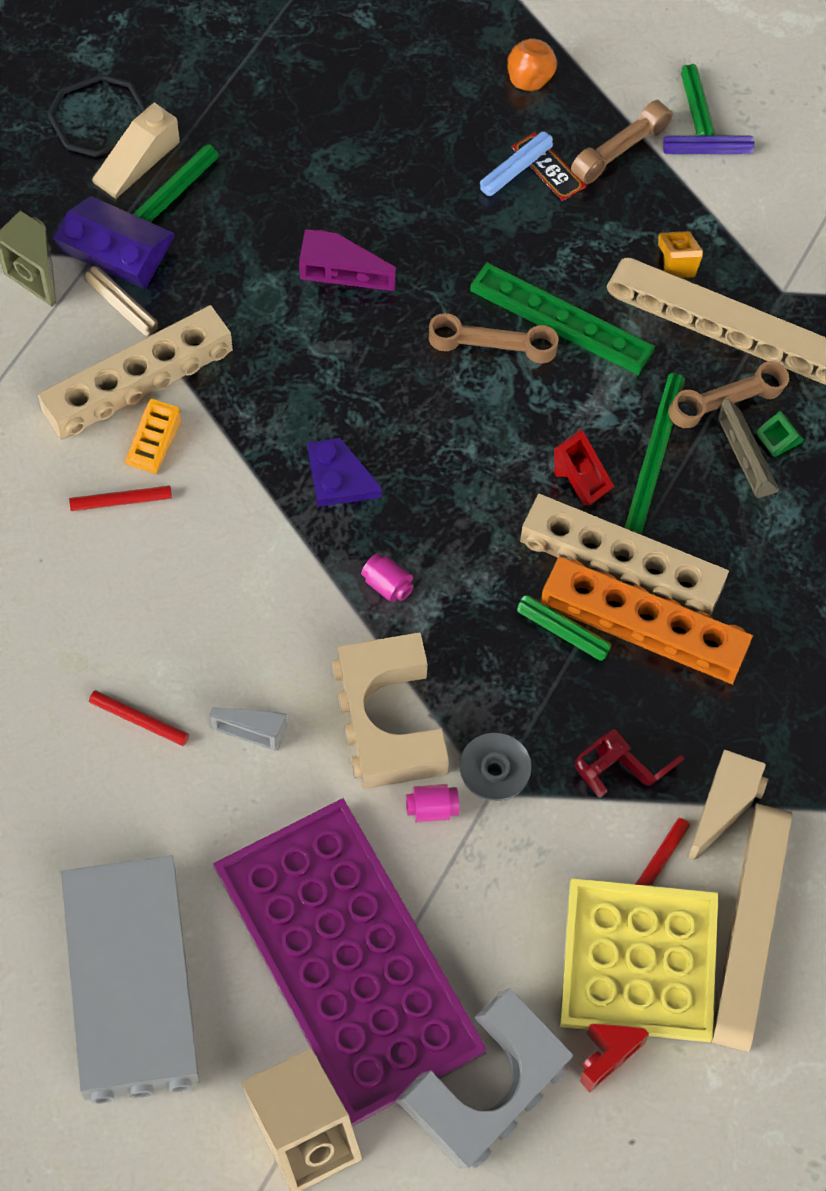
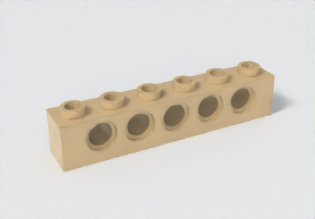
[38,305,233,440]
[520,493,729,616]

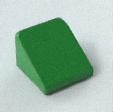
[754,411,804,457]

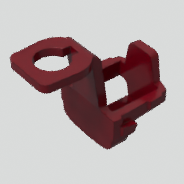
[575,729,685,798]

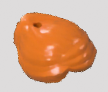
[507,38,557,91]

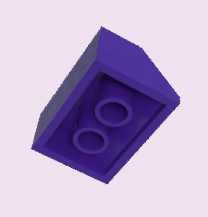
[53,196,175,290]

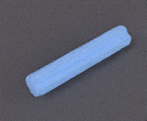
[480,131,553,196]

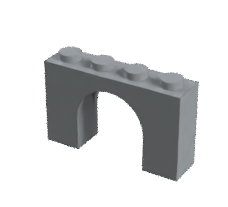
[396,988,574,1168]

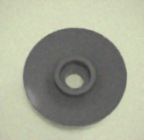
[459,733,532,801]

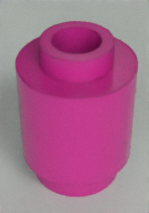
[361,553,413,603]
[406,784,459,823]

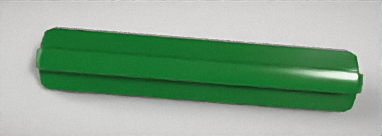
[681,64,715,136]
[517,595,611,661]

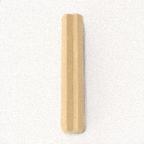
[85,266,158,336]

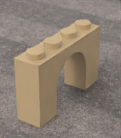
[332,632,449,789]

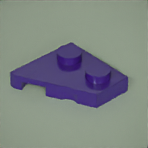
[307,438,382,507]

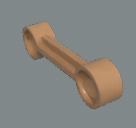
[571,100,673,184]
[429,313,559,363]
[669,361,789,428]

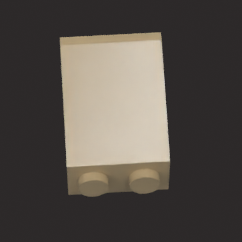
[241,1048,363,1191]

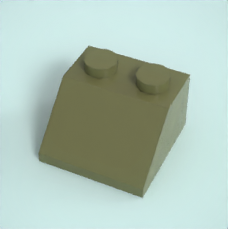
[0,211,56,306]

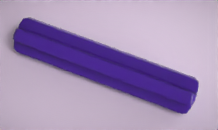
[663,135,755,154]

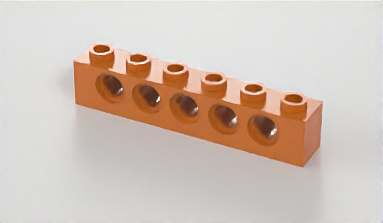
[541,556,753,685]

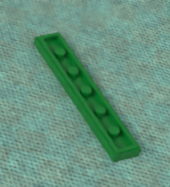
[470,262,655,376]

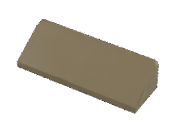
[718,399,779,498]

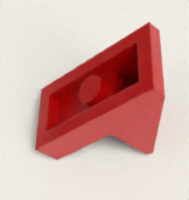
[554,430,615,505]
[579,1024,649,1093]

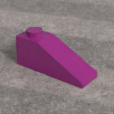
[299,229,396,291]

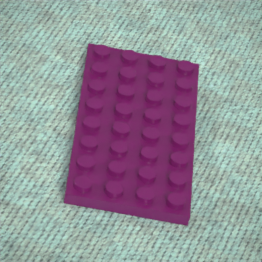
[213,798,487,1127]

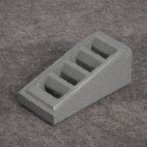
[210,707,287,751]

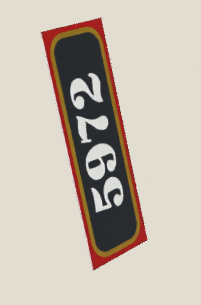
[511,132,587,201]

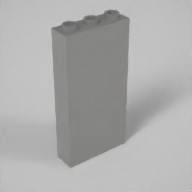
[61,855,200,1104]

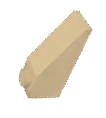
[93,103,180,199]
[688,750,768,860]

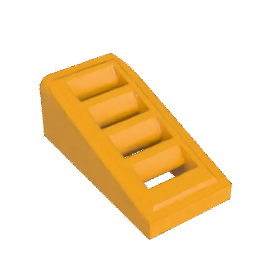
[125,399,182,475]

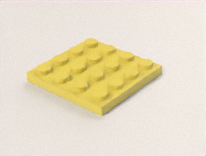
[560,878,718,1042]

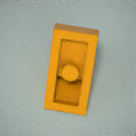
[658,231,702,278]

